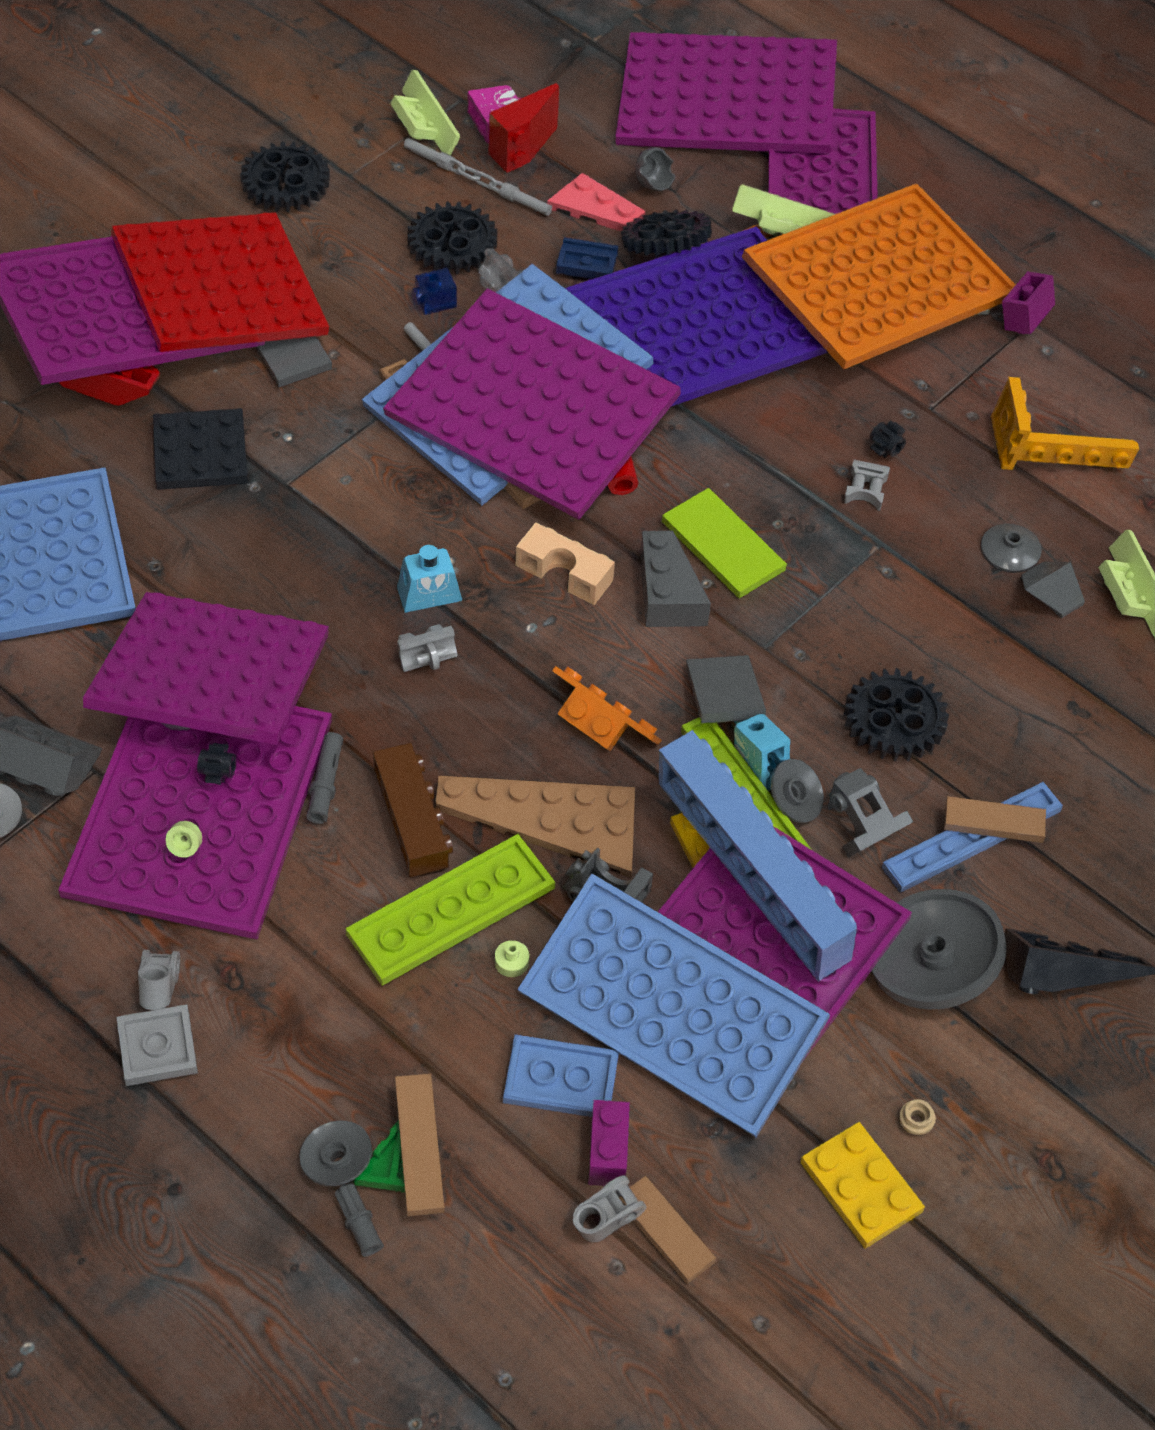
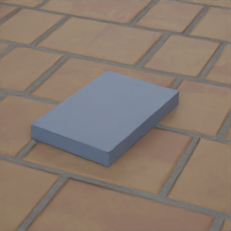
[503,1035,619,1117]

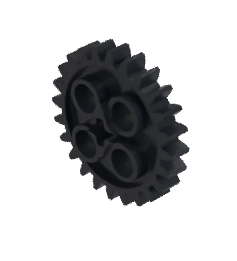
[240,141,330,212]
[407,201,498,274]
[621,209,712,256]
[844,668,949,761]

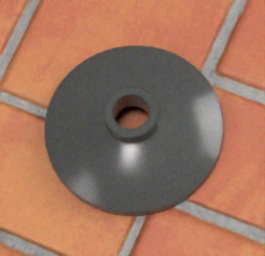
[981,524,1042,573]
[771,759,824,823]
[300,1120,372,1186]

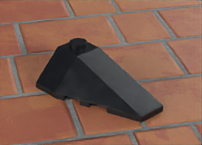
[1004,928,1155,994]

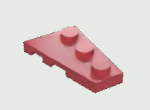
[547,173,646,231]

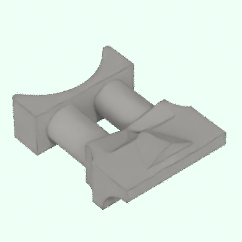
[844,460,890,511]

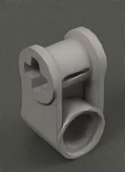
[138,950,180,1010]
[573,1175,647,1242]

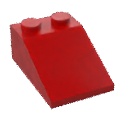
[489,83,559,173]

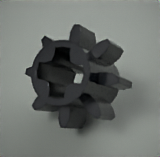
[869,420,906,458]
[197,743,237,785]

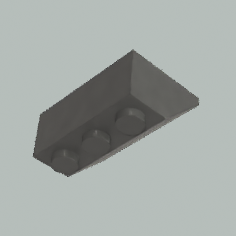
[0,715,102,796]

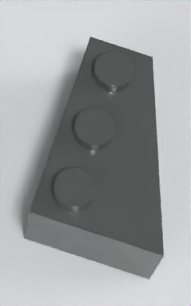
[640,531,711,627]

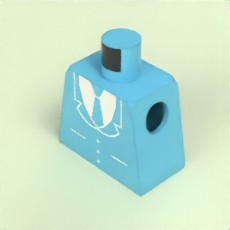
[397,545,462,613]
[730,714,790,791]

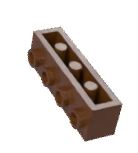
[373,742,453,877]

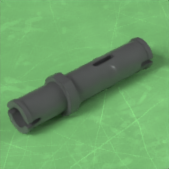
[306,732,344,824]

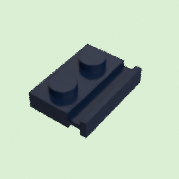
[556,237,619,279]

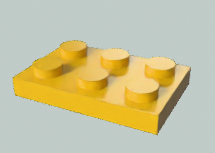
[800,1122,925,1249]

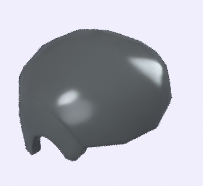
[635,147,676,191]

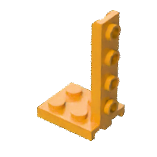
[991,377,1139,470]

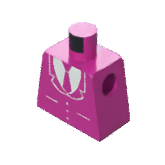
[468,85,528,144]

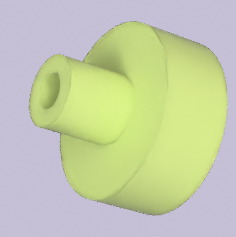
[166,821,202,857]
[495,940,529,977]

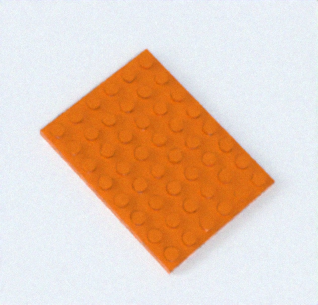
[742,183,1016,369]

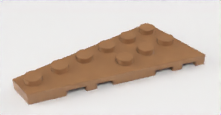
[436,776,635,878]

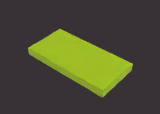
[662,488,787,599]

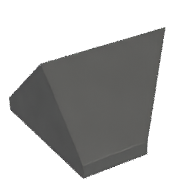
[1020,561,1085,618]

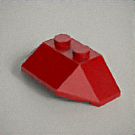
[59,365,160,406]

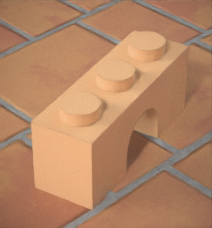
[516,522,615,605]

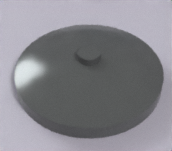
[871,889,1006,1010]

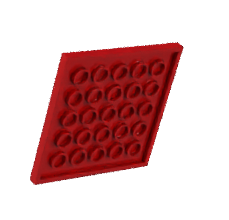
[111,213,329,352]

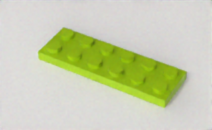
[346,834,555,986]

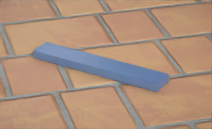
[882,782,1063,893]

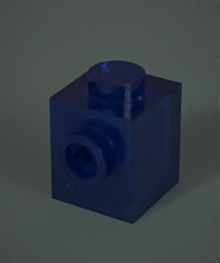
[412,268,457,315]

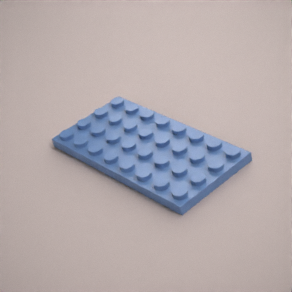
[517,874,830,1137]

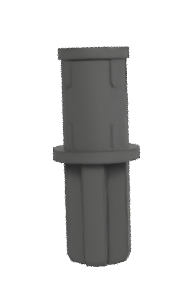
[335,1183,384,1257]

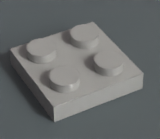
[116,1004,198,1086]

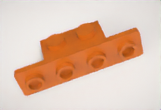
[552,666,662,751]

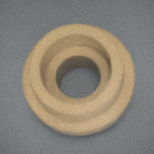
[899,1100,936,1135]

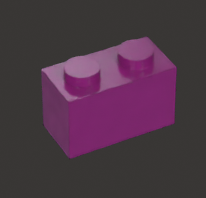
[1002,271,1055,334]
[588,1100,630,1186]

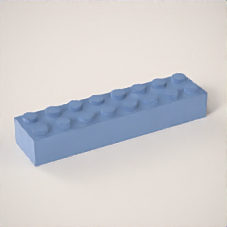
[659,730,857,981]

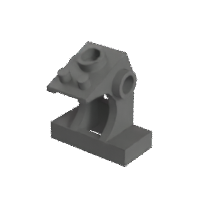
[827,768,913,858]
[563,848,653,903]

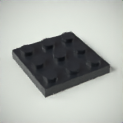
[153,408,248,490]

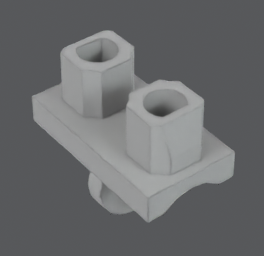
[397,624,458,672]

